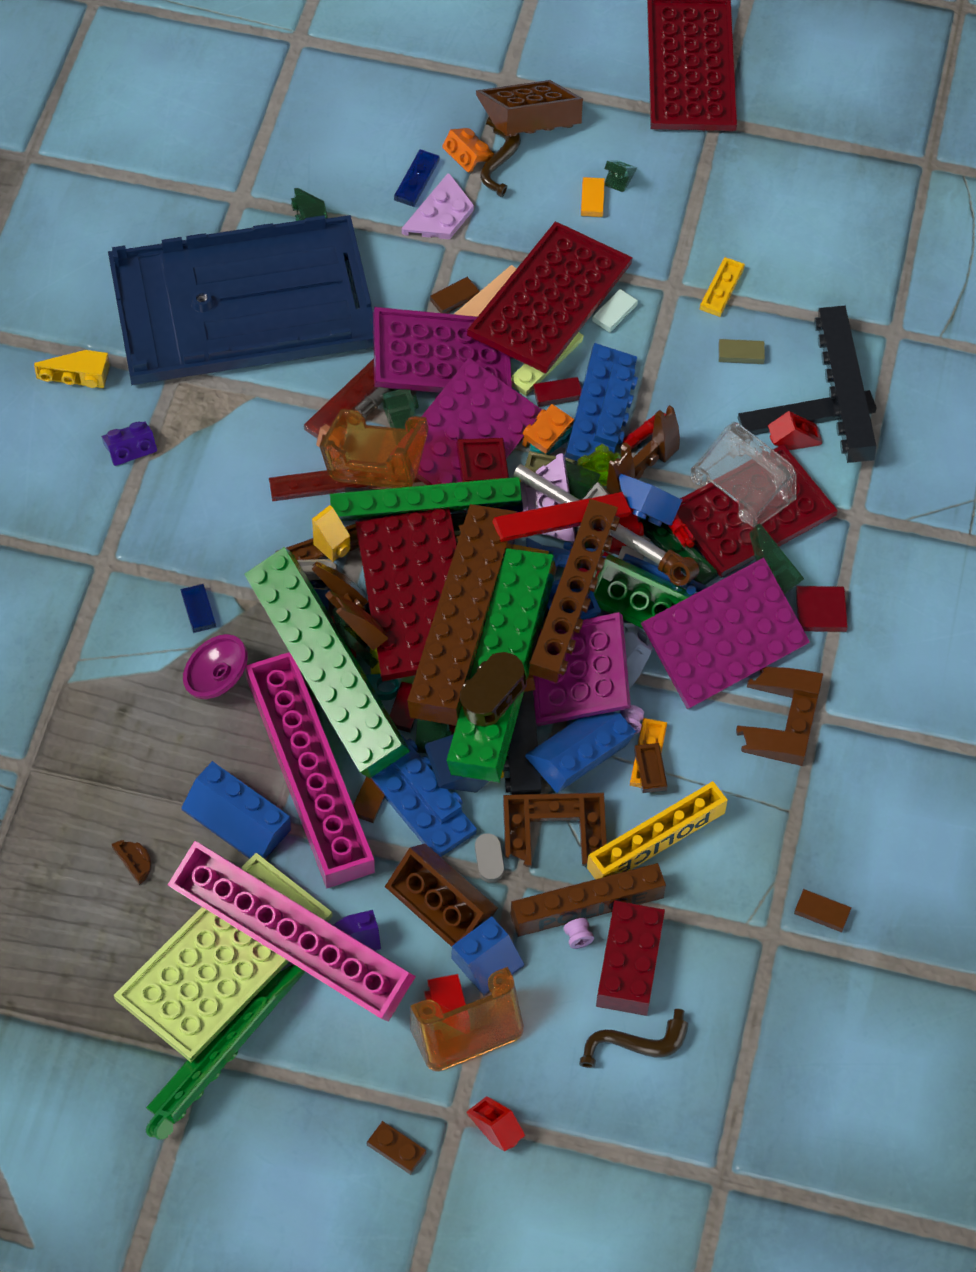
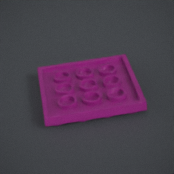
[533,612,631,726]

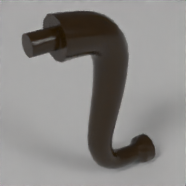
[480,117,521,197]
[579,1009,689,1068]

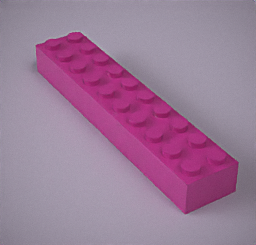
[246,652,375,889]
[168,841,416,1022]

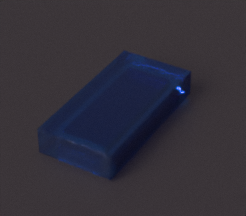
[180,584,216,633]

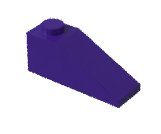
[333,910,381,951]

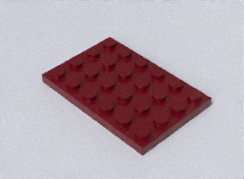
[677,444,838,578]

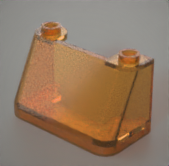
[319,409,429,488]
[410,967,524,1072]

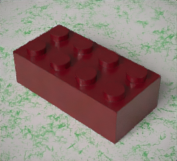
[596,900,665,1016]

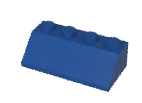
[525,712,636,793]
[181,761,291,859]

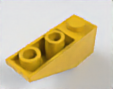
[34,350,110,388]

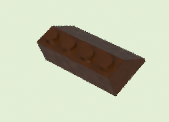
[385,843,498,947]

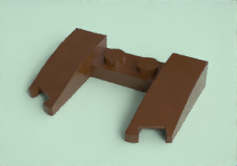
[606,405,680,494]
[312,562,389,651]
[736,667,823,766]
[503,793,607,867]

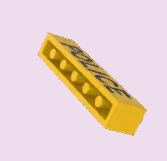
[587,781,728,879]

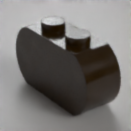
[460,652,527,726]

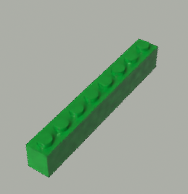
[330,477,522,521]

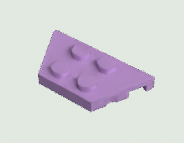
[402,174,474,239]
[520,453,576,543]

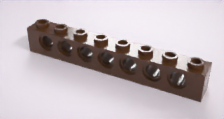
[529,499,620,683]

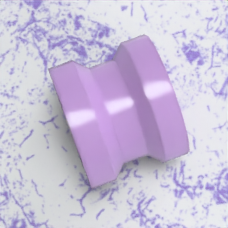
[620,705,644,734]
[563,918,594,949]

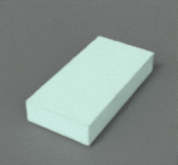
[592,289,638,333]

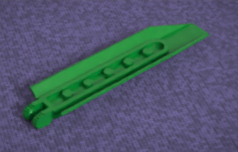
[145,964,306,1140]

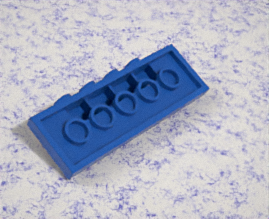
[565,343,638,471]
[348,735,477,857]

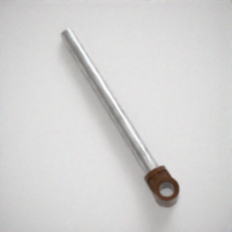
[513,464,699,586]

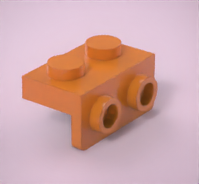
[442,128,494,172]
[522,404,574,454]

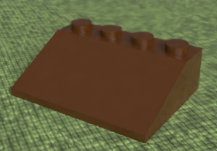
[476,80,583,136]

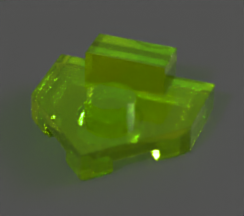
[577,444,621,487]

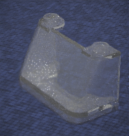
[690,422,796,529]

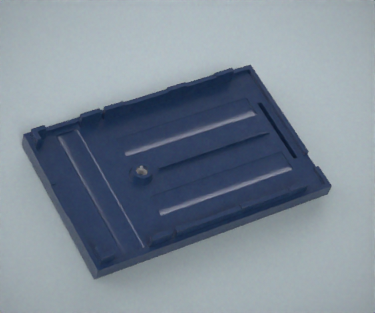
[108,215,374,386]

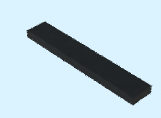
[737,390,877,436]

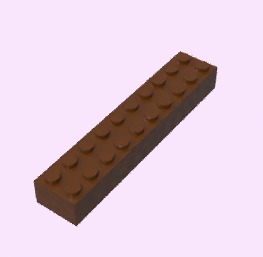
[407,504,517,725]

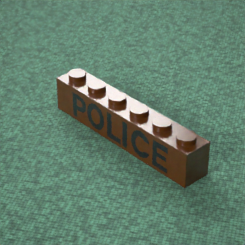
[510,863,666,937]

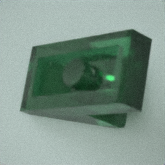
[604,160,637,192]

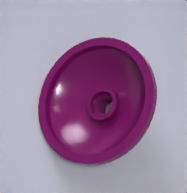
[183,634,248,699]

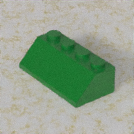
[593,553,694,628]

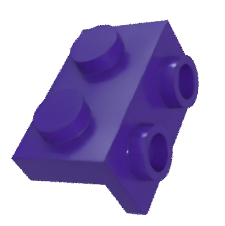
[101,421,157,466]

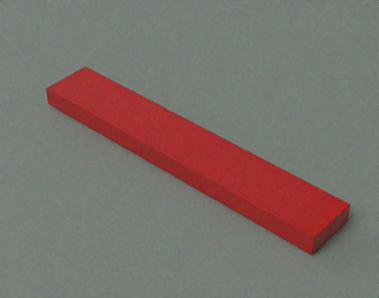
[492,492,631,542]

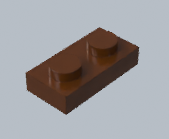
[367,1121,426,1175]

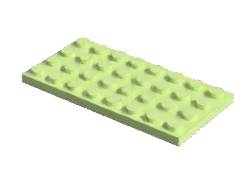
[114,853,333,1062]

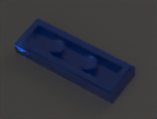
[394,149,440,207]

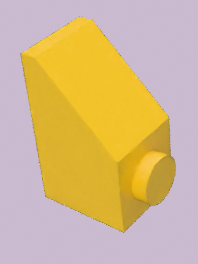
[312,505,350,562]

